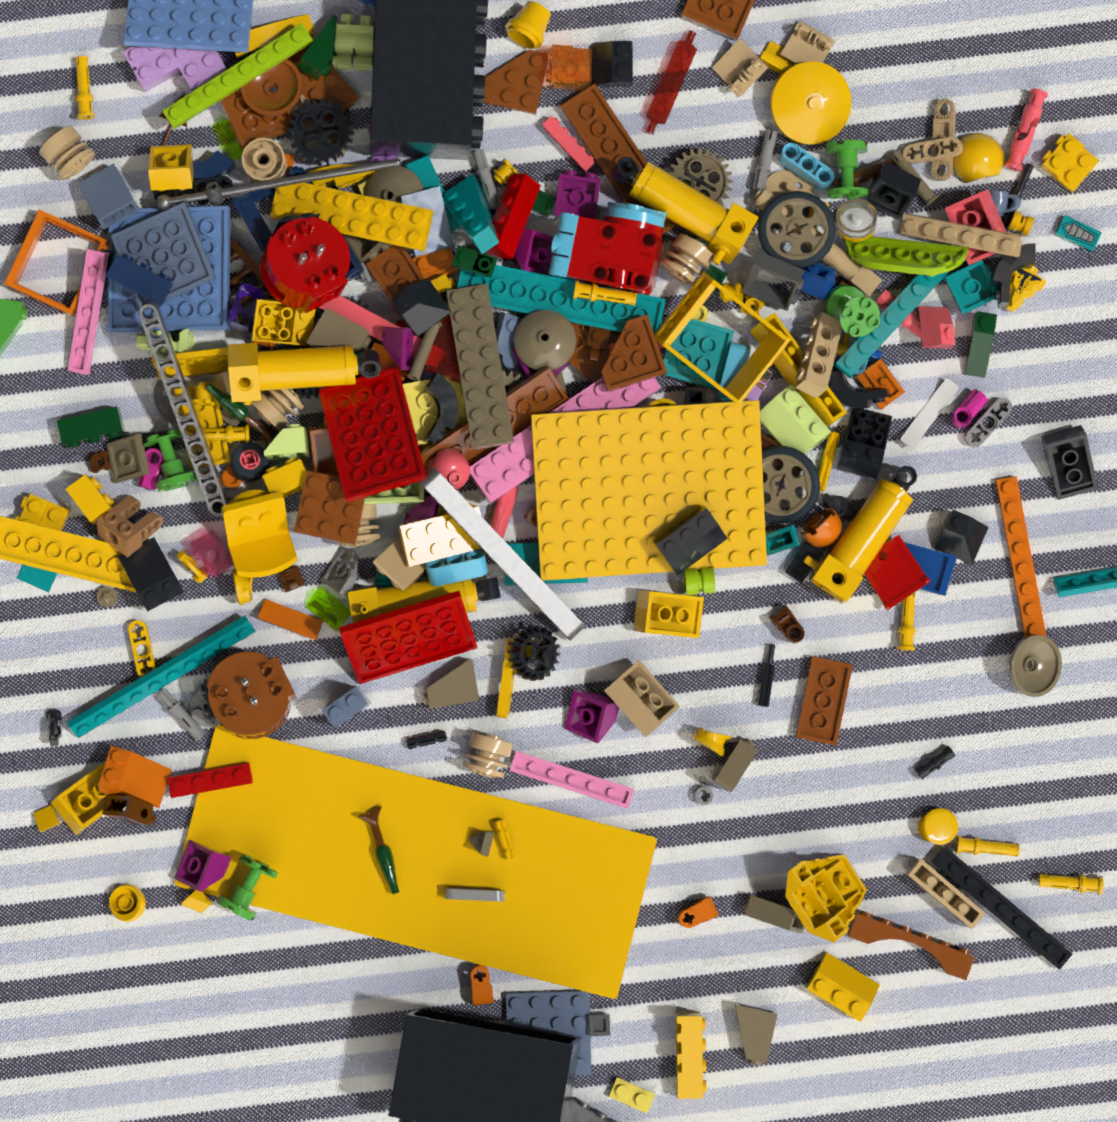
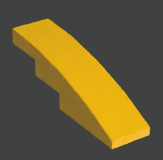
[235,14,316,58]

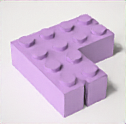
[123,46,227,92]

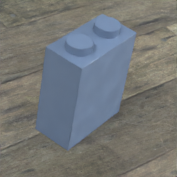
[78,163,140,229]
[322,686,371,728]

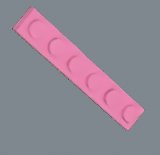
[68,249,109,375]
[509,751,634,809]

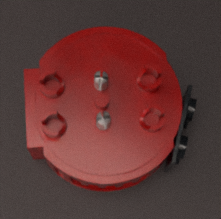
[260,213,350,314]

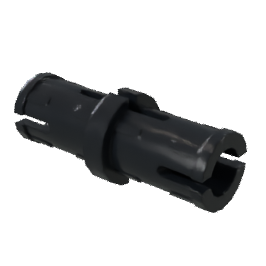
[914,745,956,780]

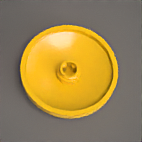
[770,61,852,144]

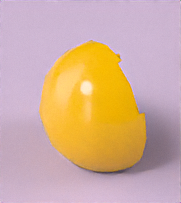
[953,133,1004,183]

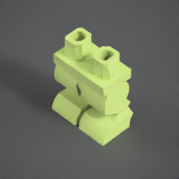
[332,14,374,71]
[136,329,194,355]

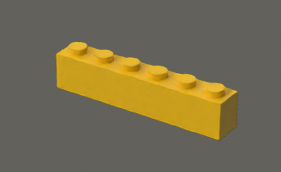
[750,312,847,428]

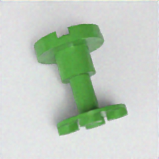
[826,140,868,200]
[824,284,880,337]
[144,428,198,492]
[216,853,278,921]

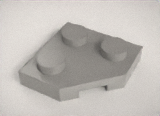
[321,546,358,596]

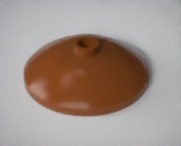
[241,59,303,116]

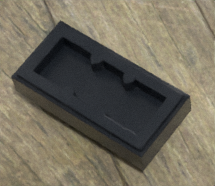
[785,541,825,584]

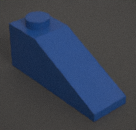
[781,250,835,300]

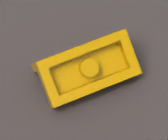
[760,41,795,75]

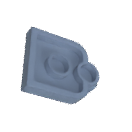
[496,312,522,368]

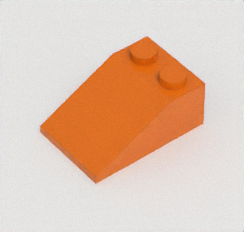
[99,746,172,808]

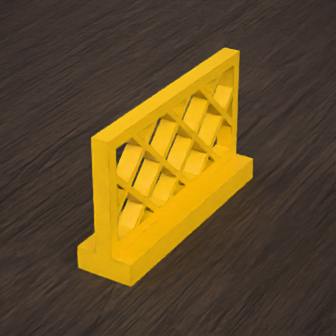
[151,347,228,380]

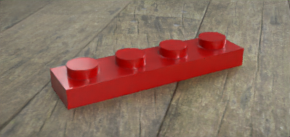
[167,763,253,798]

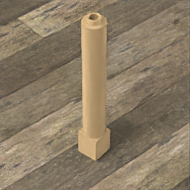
[753,189,883,297]

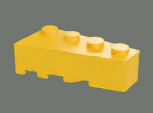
[675,1012,707,1099]

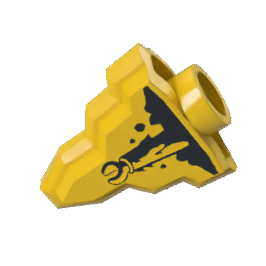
[1006,266,1046,312]

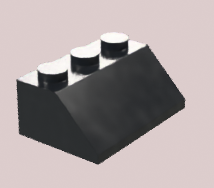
[653,505,727,576]

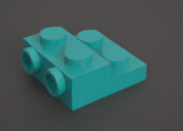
[944,260,998,315]

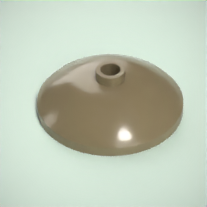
[364,166,424,203]
[514,310,576,371]
[1009,635,1062,697]

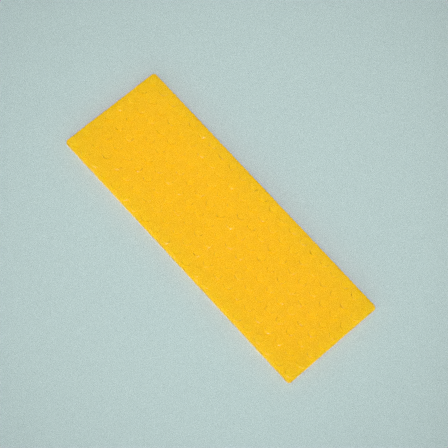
[175,725,657,999]

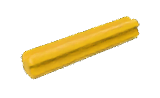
[818,432,840,492]

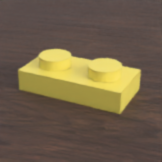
[609,1077,655,1113]

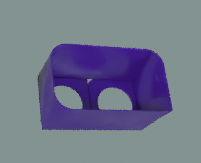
[228,284,263,333]

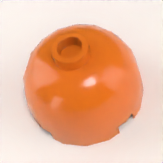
[800,507,842,547]

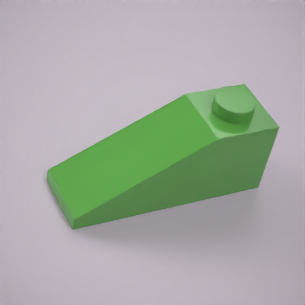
[0,299,28,356]

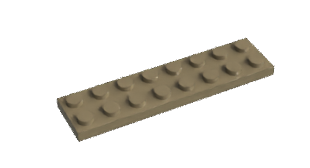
[446,284,514,450]

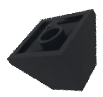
[390,279,452,337]
[934,509,989,565]

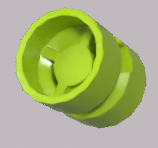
[684,567,715,595]

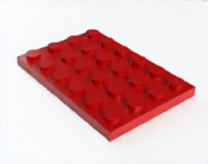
[319,366,427,502]
[338,591,478,685]

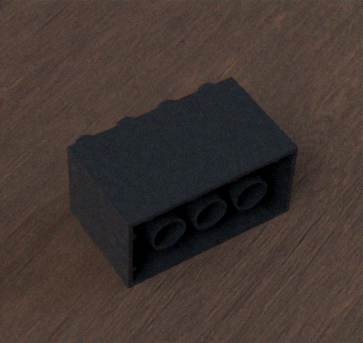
[369,0,488,160]
[388,1008,582,1122]

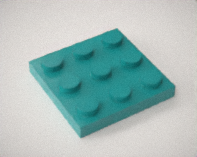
[663,319,734,391]

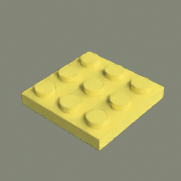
[403,374,468,445]

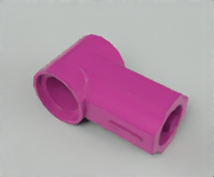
[951,389,988,429]
[138,448,164,490]

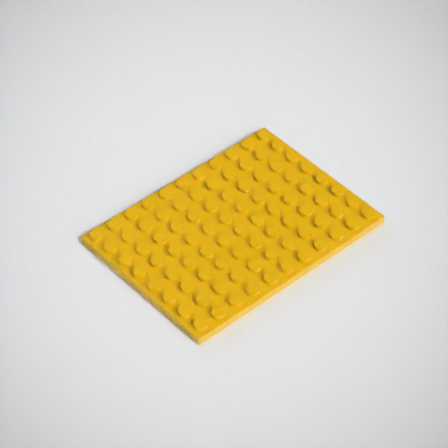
[531,400,767,581]

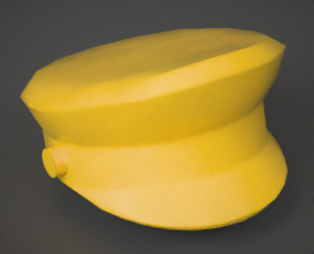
[232,569,253,605]
[692,727,732,756]
[918,808,958,845]
[109,884,146,922]

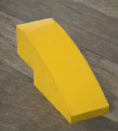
[309,164,375,190]

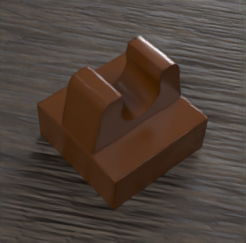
[278,566,305,593]

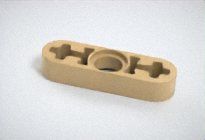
[903,137,963,164]

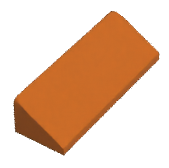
[257,599,324,640]

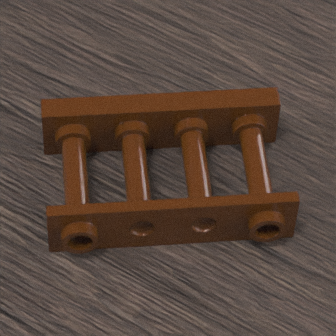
[230,239,276,334]

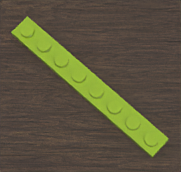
[162,23,313,130]

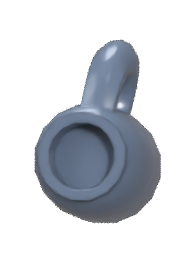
[989,190,1021,217]

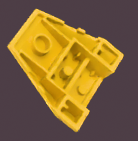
[785,854,867,943]

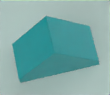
[766,525,800,556]

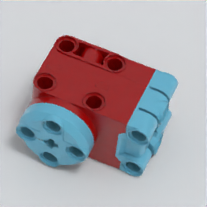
[549,202,667,295]

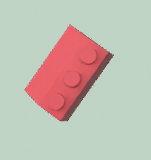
[945,189,1007,265]

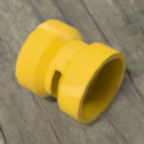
[1008,210,1035,237]

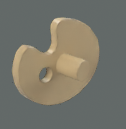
[766,170,813,197]

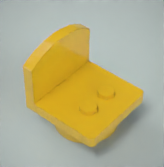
[221,490,297,578]

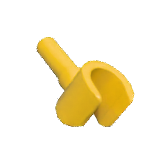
[836,332,850,355]

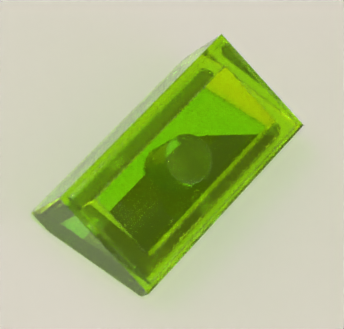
[305,587,351,632]

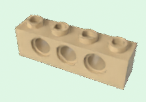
[795,312,842,398]
[906,858,986,929]

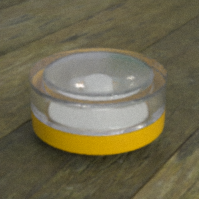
[835,199,877,242]

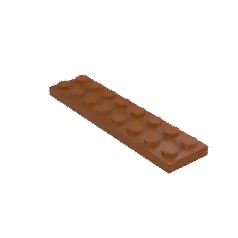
[560,83,678,235]
[421,366,569,473]

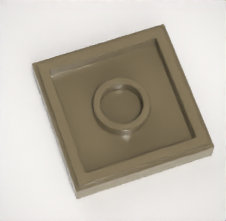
[106,434,150,484]

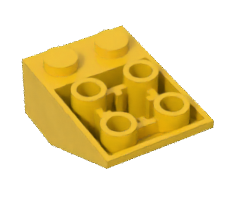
[251,299,316,346]

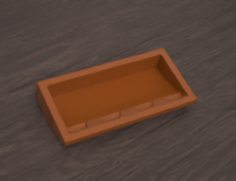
[307,426,340,477]

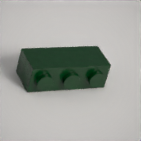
[57,406,125,449]

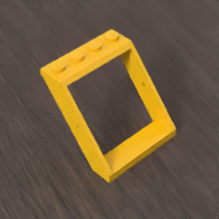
[655,272,790,405]

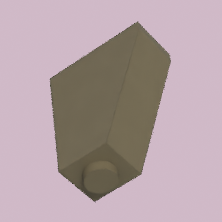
[306,308,372,353]
[423,660,480,709]
[713,738,758,793]
[744,895,805,934]
[735,1003,778,1066]

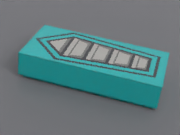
[1055,215,1102,252]

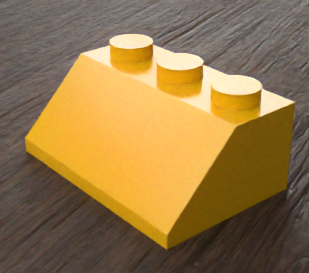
[805,952,880,1022]

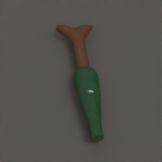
[205,383,277,446]
[358,806,400,894]

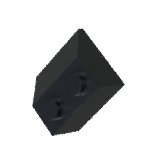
[591,41,633,87]
[862,161,921,220]

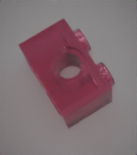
[191,530,234,579]

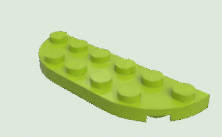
[845,236,968,277]

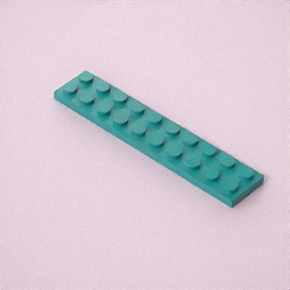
[457,265,666,335]

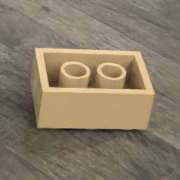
[604,660,680,737]

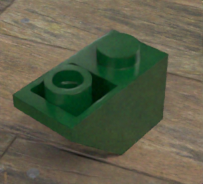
[452,245,498,278]

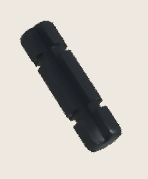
[406,731,447,749]

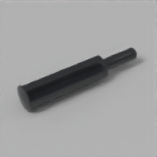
[757,644,775,707]

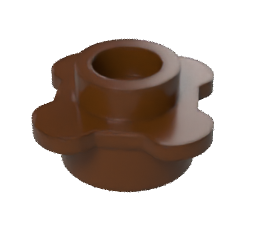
[88,450,111,473]

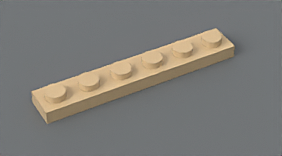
[900,213,1023,257]

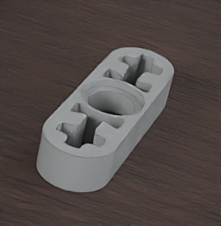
[965,398,1012,448]
[444,888,505,901]

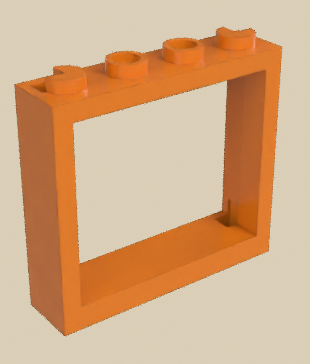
[4,209,109,317]

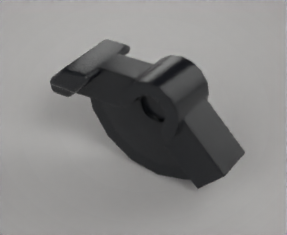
[822,493,855,517]
[46,709,62,746]

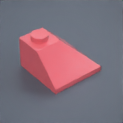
[919,306,955,349]

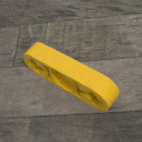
[128,620,156,677]

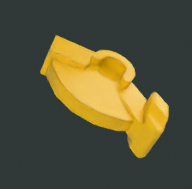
[176,550,209,583]

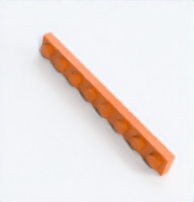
[995,476,1047,637]

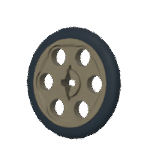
[758,191,836,268]
[762,446,820,523]

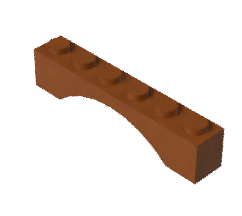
[847,910,975,980]

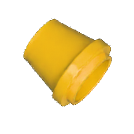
[505,1,551,49]

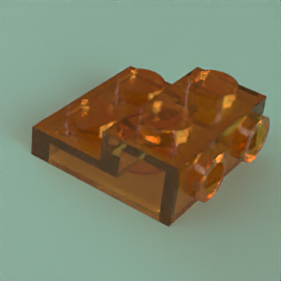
[546,44,592,91]

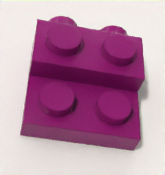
[555,170,601,219]

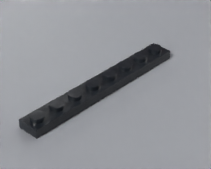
[931,846,1073,970]

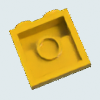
[1041,133,1099,193]
[15,494,71,531]

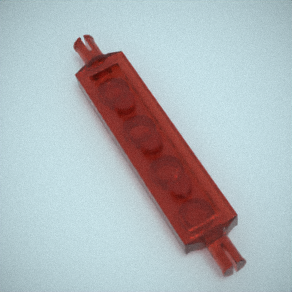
[645,30,697,135]

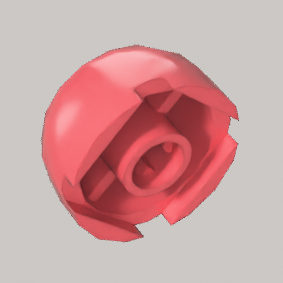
[427,449,470,490]

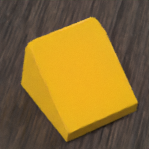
[33,805,61,832]
[181,890,212,913]

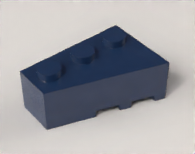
[106,252,174,306]

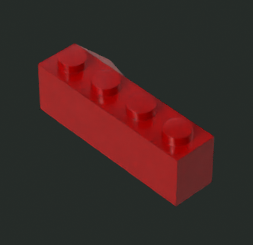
[484,173,541,259]

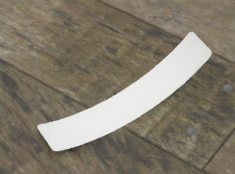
[900,378,959,449]

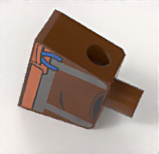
[103,795,156,826]

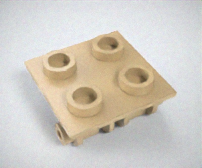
[780,21,835,64]
[712,38,768,97]

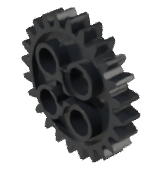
[287,98,355,166]

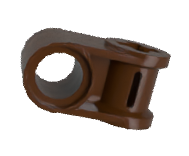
[769,604,805,644]

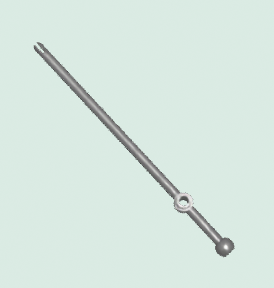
[157,158,401,211]

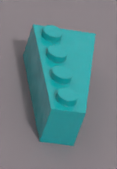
[442,174,499,254]

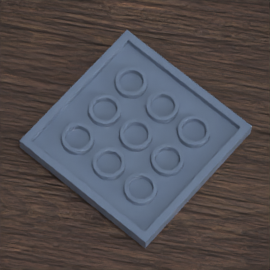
[111,202,217,311]
[506,991,592,1075]

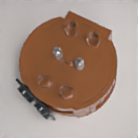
[201,652,297,739]

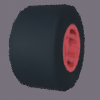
[230,442,268,482]

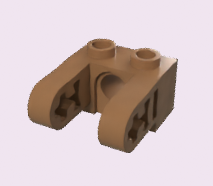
[97,495,163,558]

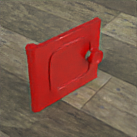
[864,535,930,611]

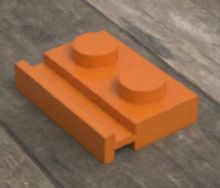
[413,247,459,281]
[857,359,906,410]

